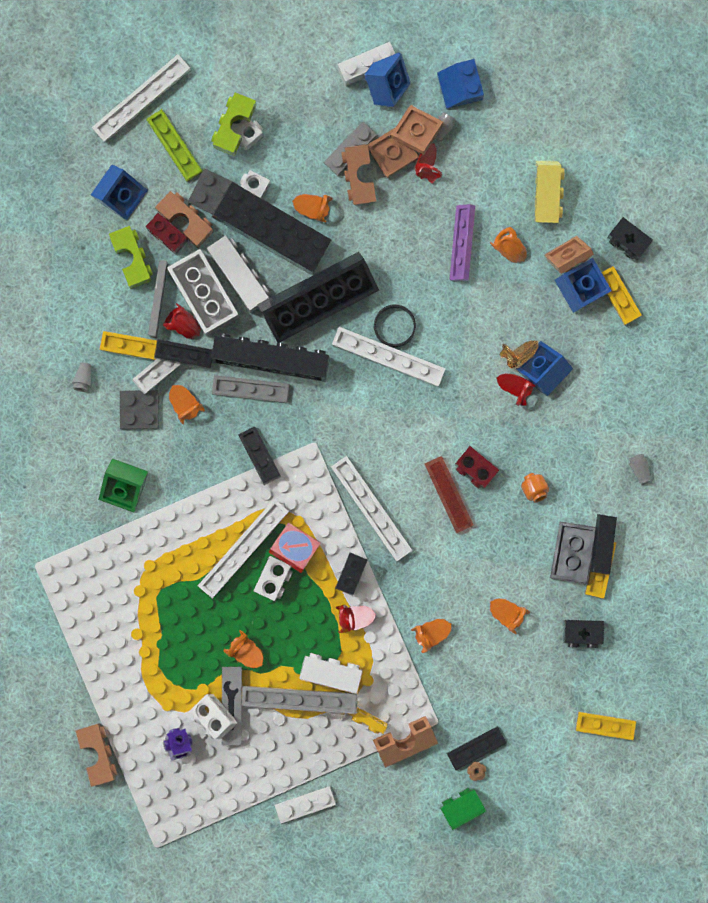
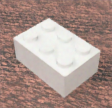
[299,653,362,694]

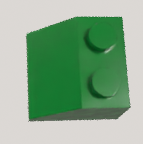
[98,458,148,513]
[440,787,487,830]

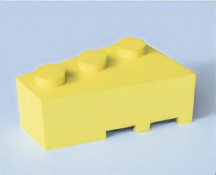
[535,161,565,223]

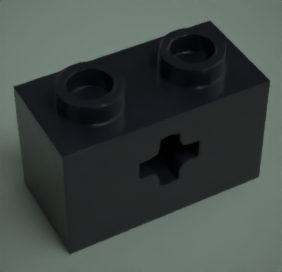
[607,217,653,260]
[335,552,368,596]
[563,620,604,648]

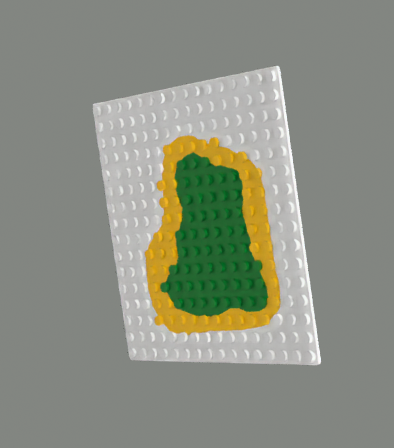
[35,443,438,848]

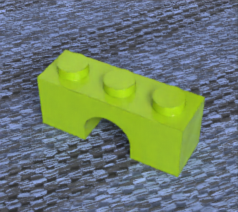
[211,92,257,157]
[109,226,153,289]

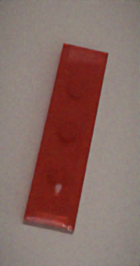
[424,456,474,533]

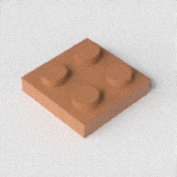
[391,105,443,155]
[368,128,419,178]
[545,236,594,274]

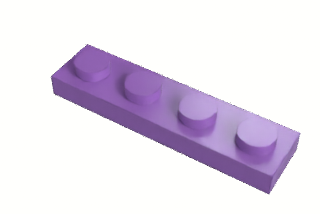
[449,204,475,281]

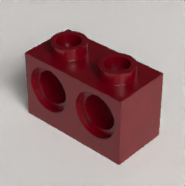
[145,213,188,255]
[454,446,499,489]

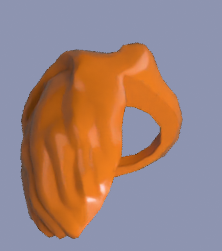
[292,194,333,222]
[490,227,527,263]
[169,385,205,425]
[490,598,530,634]
[411,619,451,653]
[223,630,263,668]

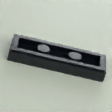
[154,339,212,369]
[238,426,281,485]
[590,514,617,575]
[446,726,506,771]

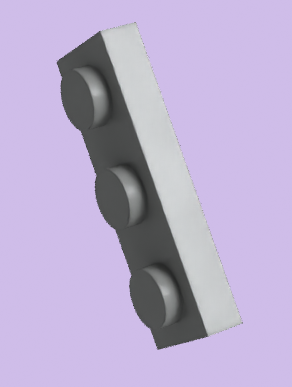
[324,122,377,176]

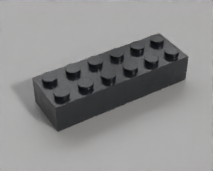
[211,182,332,274]
[257,252,380,343]
[211,333,330,382]

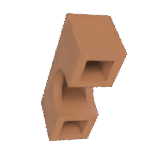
[341,144,376,205]
[155,191,213,248]
[373,716,438,768]
[75,723,118,787]

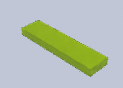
[146,109,202,182]

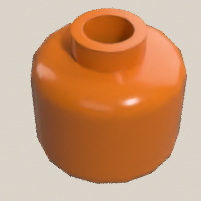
[521,473,549,503]

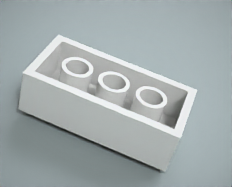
[167,249,239,337]

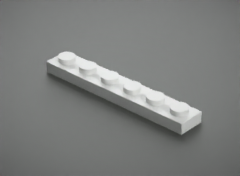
[92,54,191,143]
[332,327,445,387]
[331,456,412,562]
[198,499,289,599]

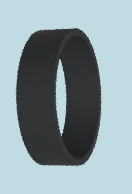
[374,304,416,347]

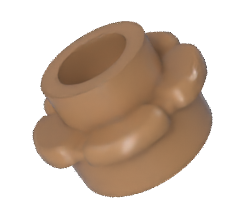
[467,762,486,781]

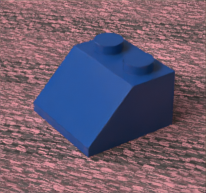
[365,53,411,107]
[437,59,484,109]
[90,164,148,221]
[554,258,612,313]
[515,341,573,396]

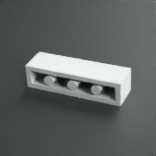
[207,235,270,313]

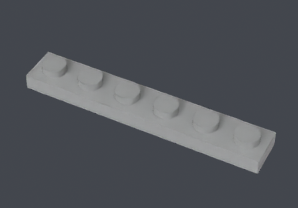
[242,686,358,714]

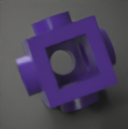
[163,728,193,761]

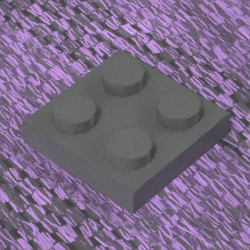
[188,168,238,215]
[120,390,159,429]

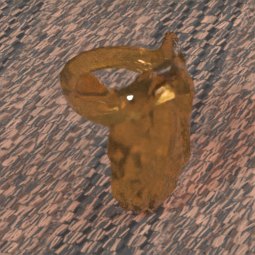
[499,340,539,369]

